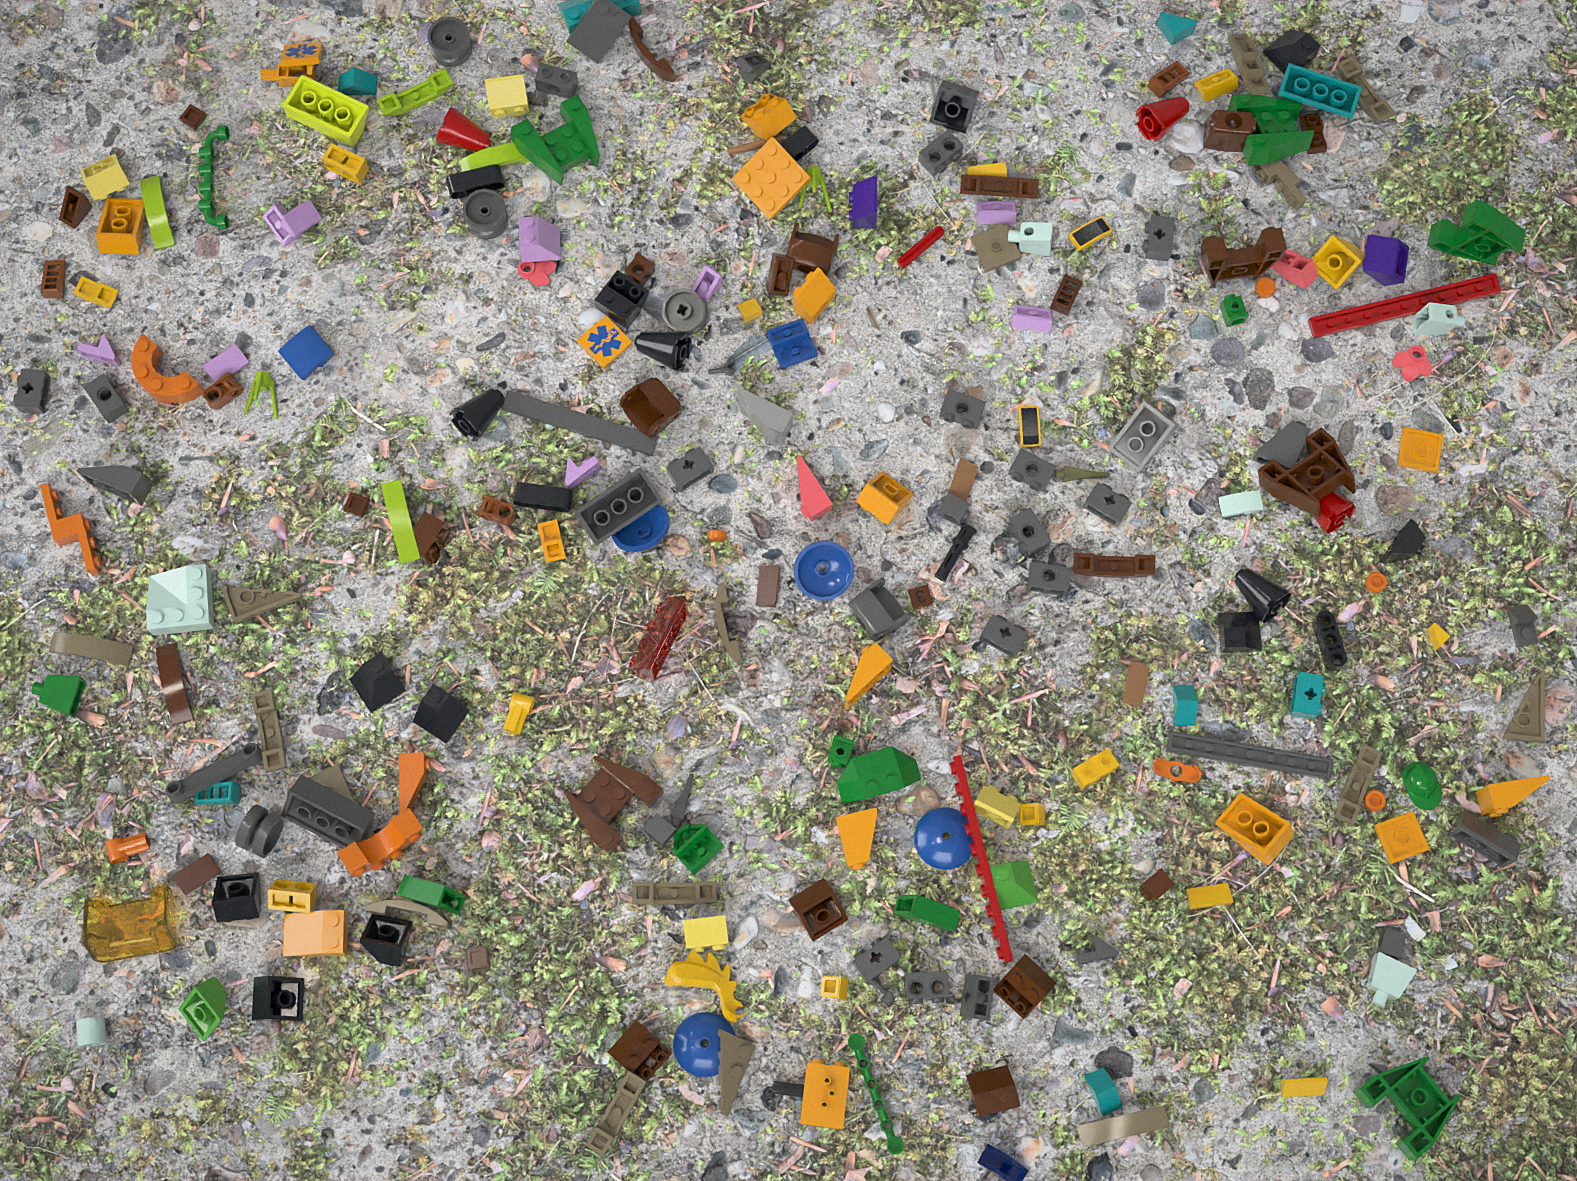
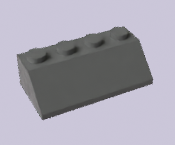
[572,467,663,546]
[281,774,375,848]

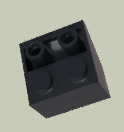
[594,270,649,330]

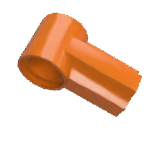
[105,832,151,864]

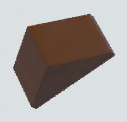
[59,185,93,229]

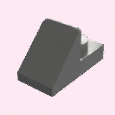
[736,52,772,84]
[1507,605,1539,648]
[1073,934,1119,966]

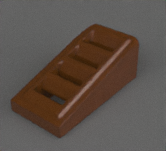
[1050,274,1083,316]

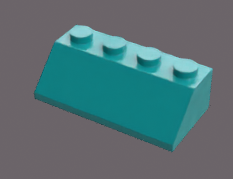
[557,0,641,36]
[1278,63,1362,119]

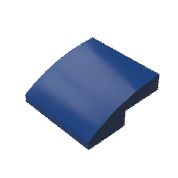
[766,318,818,369]
[278,325,335,380]

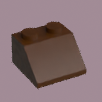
[788,878,848,942]
[966,1065,1021,1118]

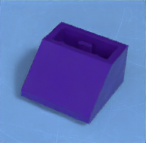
[1363,234,1409,286]

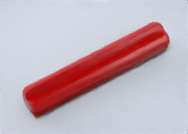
[897,226,945,268]

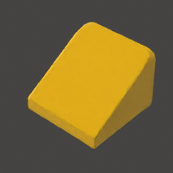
[737,298,763,323]
[1427,623,1450,651]
[1020,803,1045,825]
[820,975,849,1000]

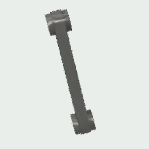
[165,743,263,804]

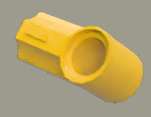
[503,692,535,735]

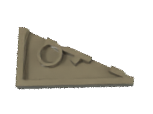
[221,586,302,624]
[1502,671,1545,743]
[718,1029,756,1116]

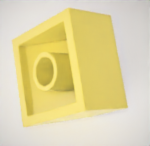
[485,74,530,119]
[80,154,130,201]
[974,785,1021,829]
[683,915,729,953]

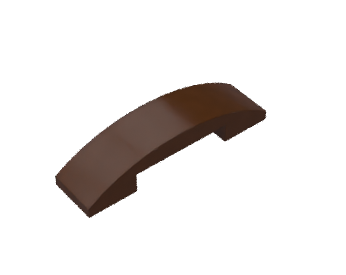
[629,15,675,83]
[960,174,1039,199]
[1073,553,1156,578]
[156,642,194,725]

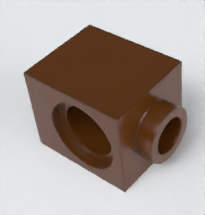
[624,253,655,286]
[1139,868,1175,902]

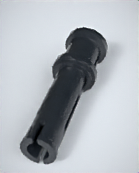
[934,523,977,582]

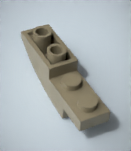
[1245,160,1306,211]

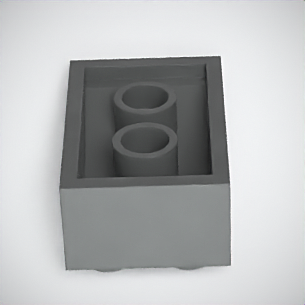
[566,0,632,64]
[77,465,153,506]

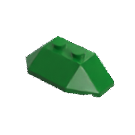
[836,746,921,803]

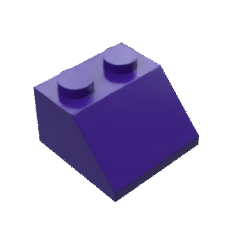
[849,176,877,229]

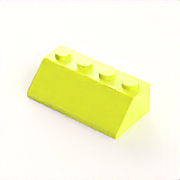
[282,74,369,148]

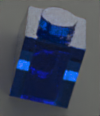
[977,1144,1029,1181]

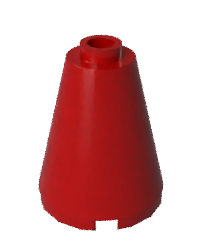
[1136,96,1189,142]
[436,107,492,152]
[1314,491,1356,534]

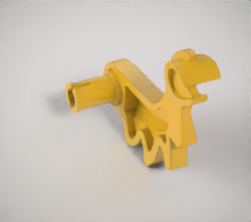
[664,951,746,1023]

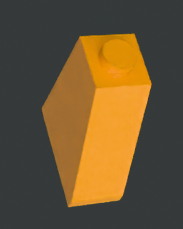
[835,807,878,871]

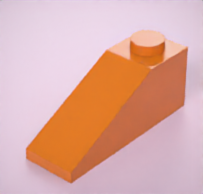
[399,752,430,814]

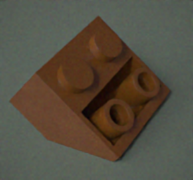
[414,511,451,568]
[993,954,1056,1019]
[608,1020,672,1081]

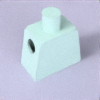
[1008,222,1053,256]
[1413,303,1465,335]
[1367,952,1417,1007]

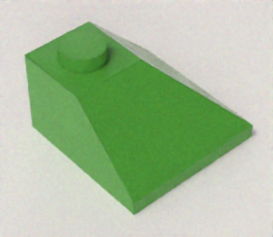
[990,861,1039,910]
[178,977,227,1042]

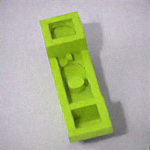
[376,68,454,117]
[460,142,530,172]
[140,175,176,250]

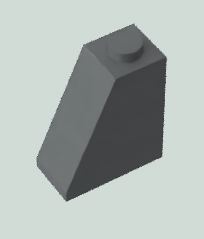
[1252,421,1311,471]

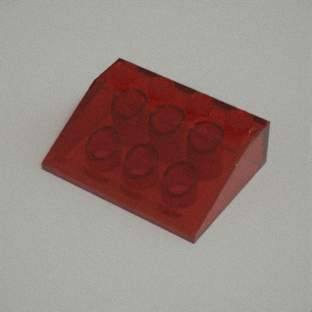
[628,595,689,684]

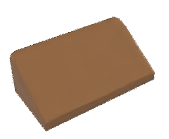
[948,458,979,502]
[1121,661,1149,707]

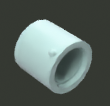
[76,1017,107,1047]

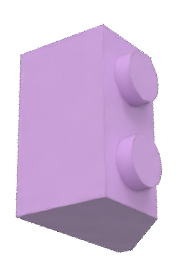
[519,216,561,262]

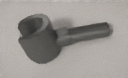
[708,361,736,376]
[899,647,920,673]
[872,978,895,1006]

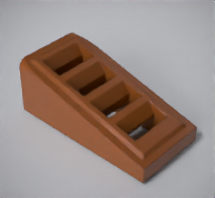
[1148,61,1190,98]
[41,260,66,298]

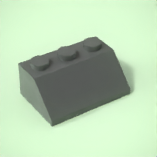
[1448,811,1521,868]

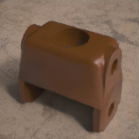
[1203,110,1256,152]
[786,222,840,276]
[619,378,683,439]

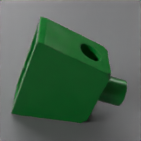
[31,675,86,718]

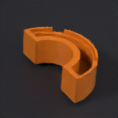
[131,334,204,404]
[337,808,423,878]

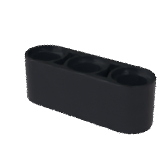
[781,126,819,161]
[446,165,505,199]
[513,482,574,513]
[1312,611,1347,672]

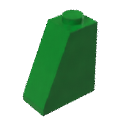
[397,875,466,916]
[893,895,960,931]

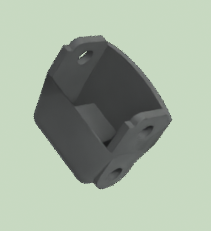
[847,578,912,642]

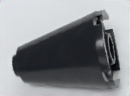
[634,332,692,372]
[449,388,504,442]
[1235,568,1292,623]

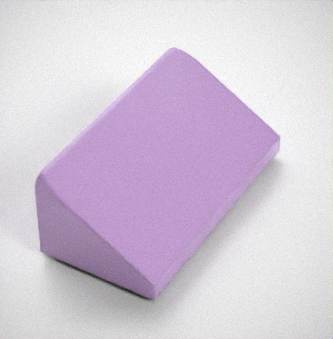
[280,200,322,237]
[977,201,1017,224]
[263,204,303,246]
[1011,305,1053,333]
[203,344,249,383]

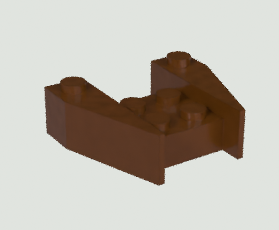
[1200,227,1287,286]
[1258,427,1356,517]
[564,756,664,856]

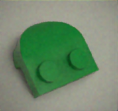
[672,823,725,875]

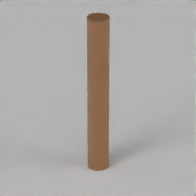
[727,134,785,156]

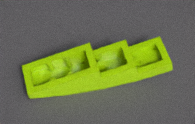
[381,479,421,564]

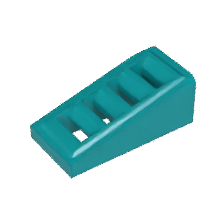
[195,781,241,805]

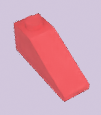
[1271,249,1318,289]
[797,455,832,522]

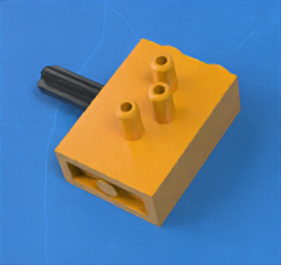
[772,1059,850,1130]

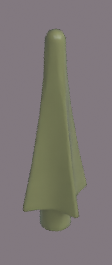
[1055,465,1110,483]

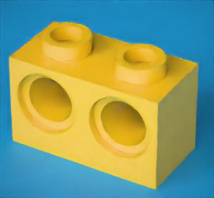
[322,143,369,185]
[1070,748,1119,791]
[268,879,317,913]

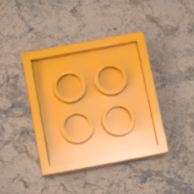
[732,137,812,220]

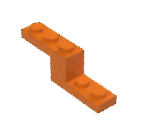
[40,483,101,576]

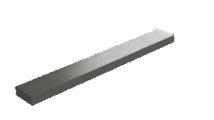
[502,390,659,456]
[1166,731,1333,780]

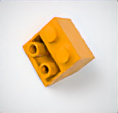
[740,93,797,141]
[793,268,836,324]

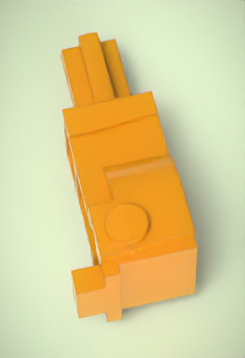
[260,64,316,87]

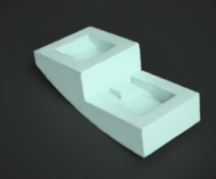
[1218,490,1264,518]

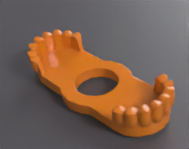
[1152,757,1202,783]

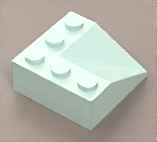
[146,564,215,636]

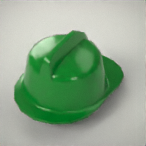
[1402,762,1442,810]

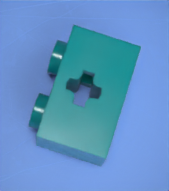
[1289,671,1326,720]

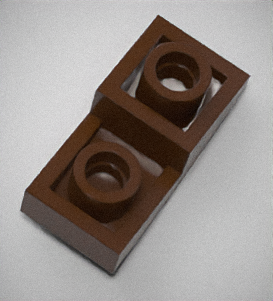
[1300,113,1327,154]

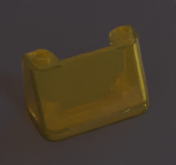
[82,884,177,963]

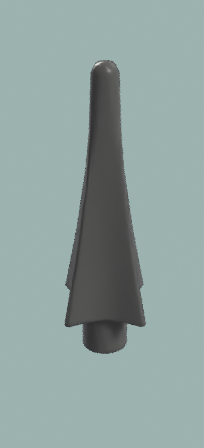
[670,774,694,828]

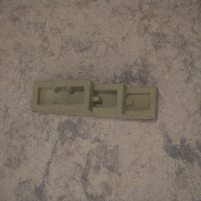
[1228,33,1271,95]
[1077,1105,1170,1147]

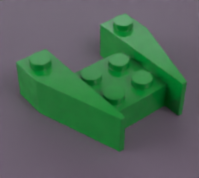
[510,94,600,185]
[1227,94,1314,166]
[1427,200,1526,266]
[1353,1056,1461,1161]

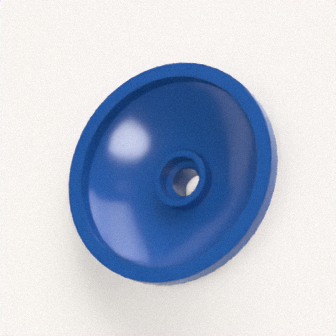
[612,505,670,552]
[793,540,854,601]
[914,807,972,870]
[673,1012,736,1077]

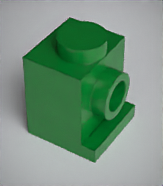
[1219,294,1249,327]
[827,735,854,769]

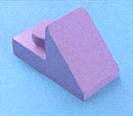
[691,265,722,304]
[76,334,120,367]
[565,456,600,490]

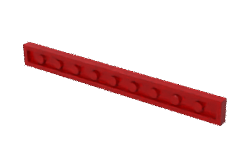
[1308,273,1502,339]
[949,755,1013,963]

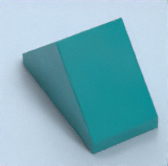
[1157,12,1198,45]
[338,67,377,95]
[1172,685,1198,726]
[1084,1067,1122,1116]

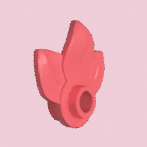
[517,260,557,286]
[1392,345,1432,382]

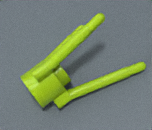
[798,166,832,213]
[244,371,278,419]

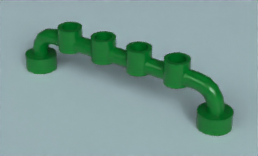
[198,125,230,230]
[847,1033,904,1155]

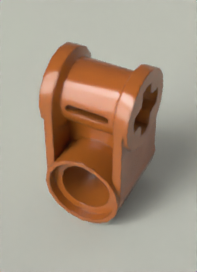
[204,373,244,410]
[475,495,516,526]

